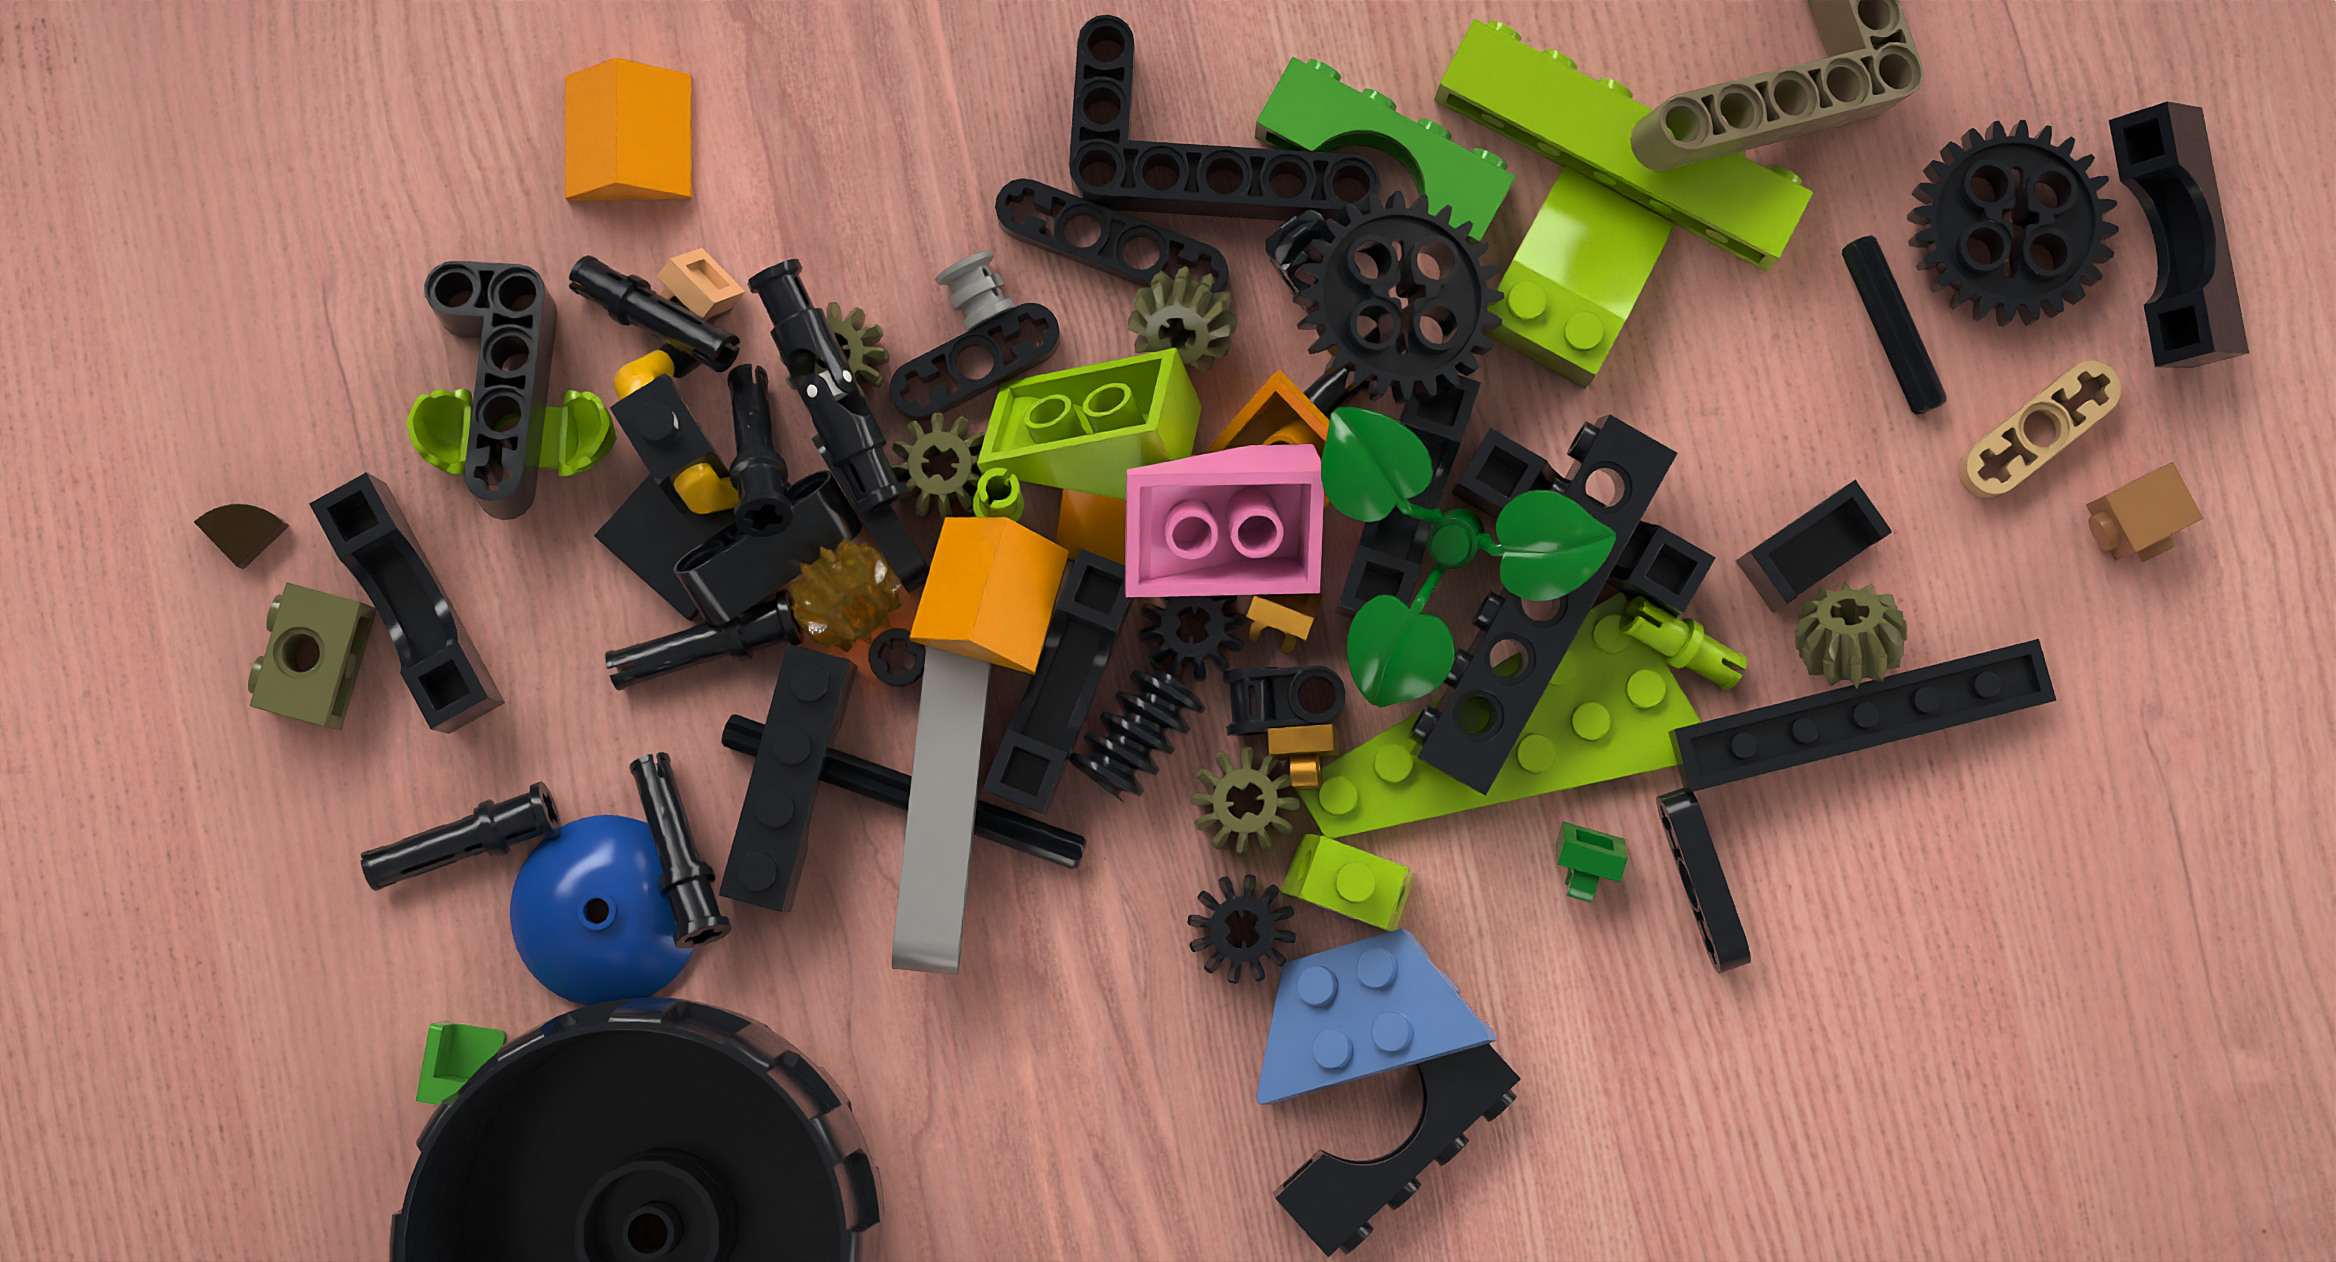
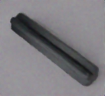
[1842,235,1947,415]

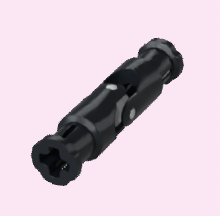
[747,259,909,517]

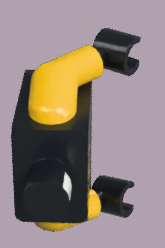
[610,343,791,514]

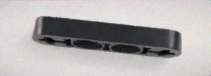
[995,178,1229,293]

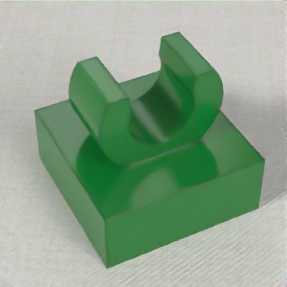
[1555,822,1628,903]

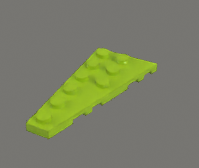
[1294,592,1701,839]

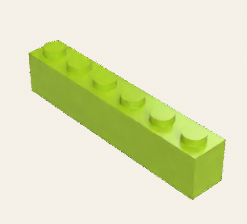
[1434,18,1813,272]

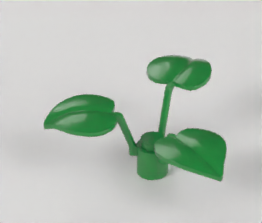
[1321,407,1616,708]

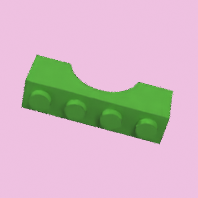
[1254,56,1516,246]

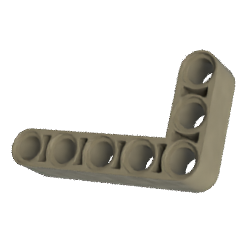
[1630,0,1924,171]

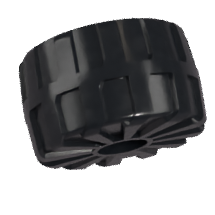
[389,997,885,1262]

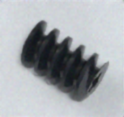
[1068,661,1206,803]

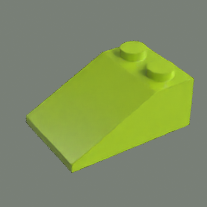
[1482,165,1675,389]
[977,348,1202,499]

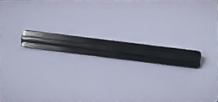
[721,714,1086,869]

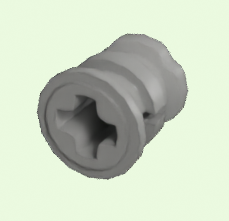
[935,250,1015,332]

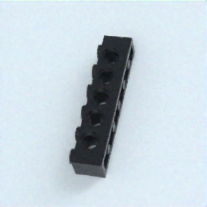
[1408,414,1678,796]

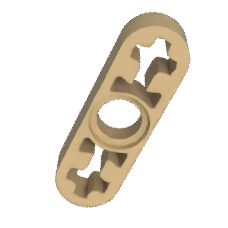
[1959,360,2122,498]

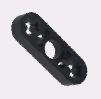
[890,303,1060,422]
[811,434,930,594]
[1656,788,1751,974]

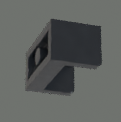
[1736,479,1892,612]

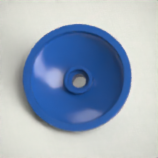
[510,815,695,1006]

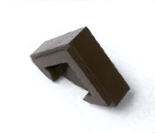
[194,504,290,569]

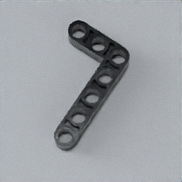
[1069,14,1380,224]

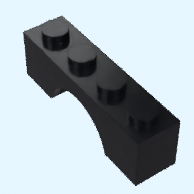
[2109,101,2249,368]
[1335,375,1481,619]
[1452,428,1716,618]
[309,472,505,734]
[983,548,1135,816]
[719,644,858,912]
[1273,1043,1521,1257]

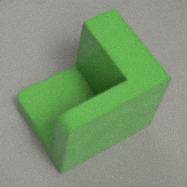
[416,1021,507,1105]

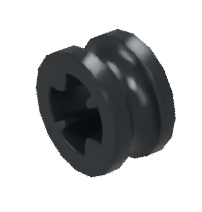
[868,628,926,687]

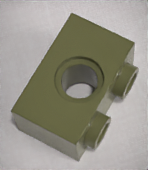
[248,582,377,730]

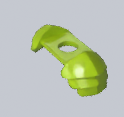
[406,388,617,476]

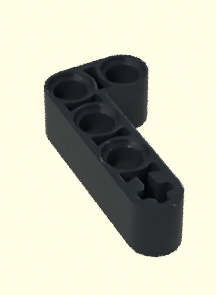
[424,261,557,520]

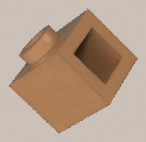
[2086,462,2204,562]

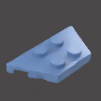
[1257,928,1497,1105]

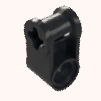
[1222,665,1346,736]

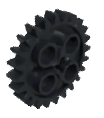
[1907,120,2119,327]
[1293,191,1504,404]

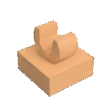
[656,248,746,321]

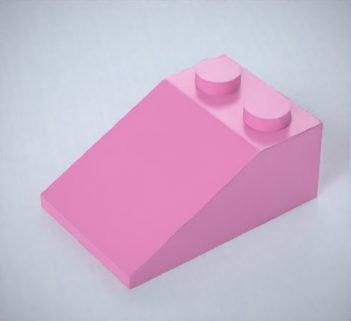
[1125,444,1324,597]

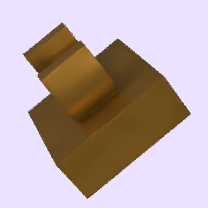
[1246,592,1323,655]
[1268,724,1341,790]

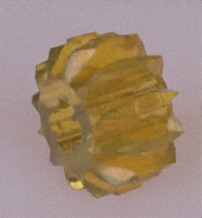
[789,539,902,652]

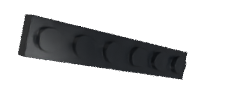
[1668,639,2056,794]

